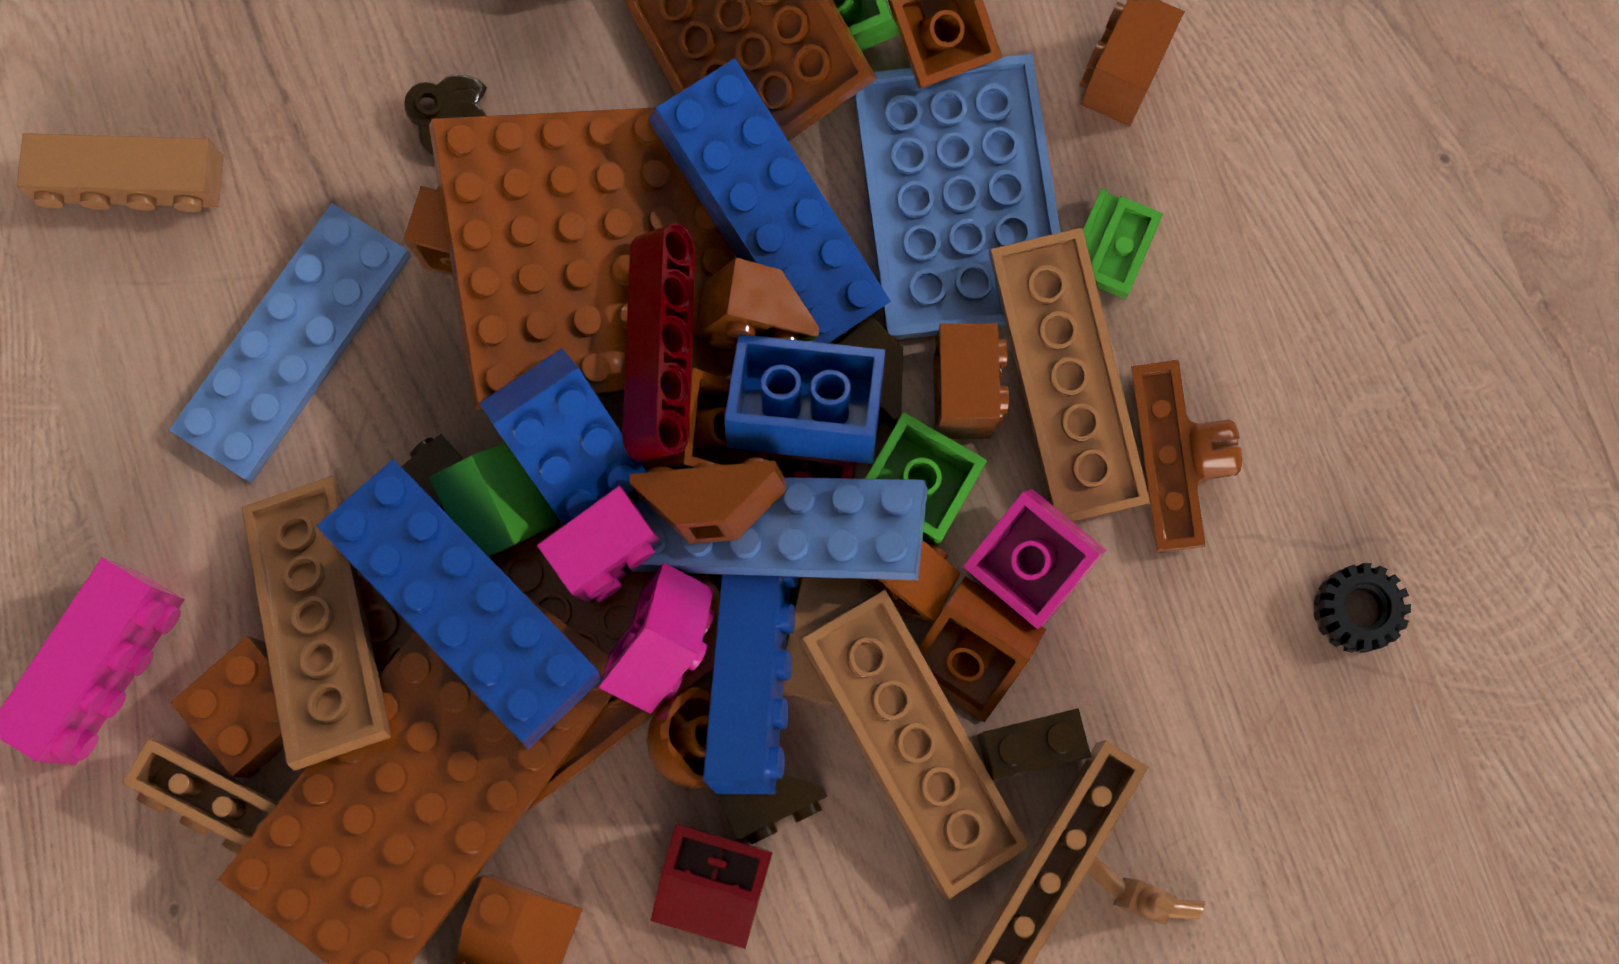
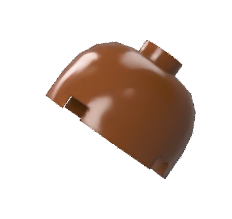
[646,687,712,788]

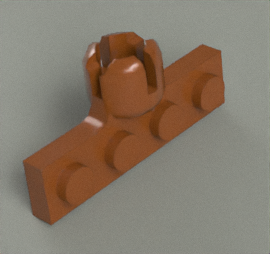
[1131,360,1243,553]

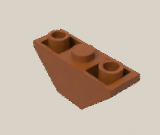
[629,458,786,544]

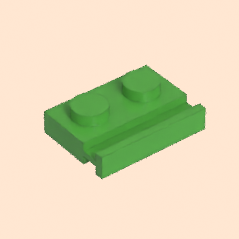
[1083,188,1163,300]

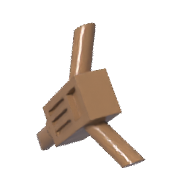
[1087,857,1205,925]

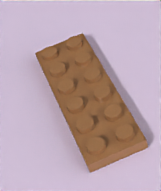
[988,227,1150,522]
[242,476,391,770]
[798,589,1030,899]

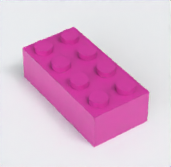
[0,557,185,765]

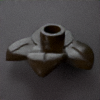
[404,75,487,156]

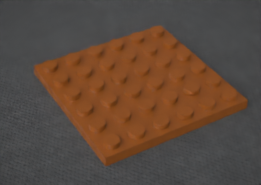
[429,107,736,410]

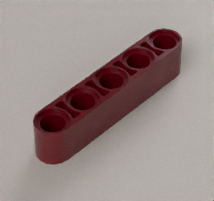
[622,223,695,462]

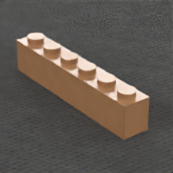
[964,740,1149,964]

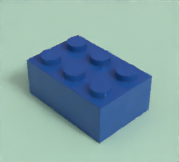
[725,334,885,464]
[479,348,646,526]

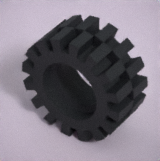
[1314,563,1411,653]

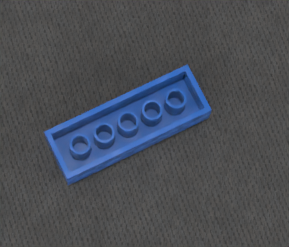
[648,59,891,344]
[317,459,601,749]

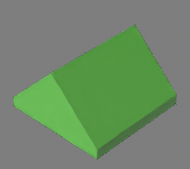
[429,442,559,557]

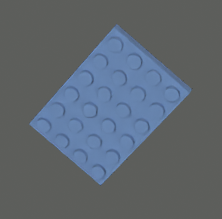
[854,54,1060,340]

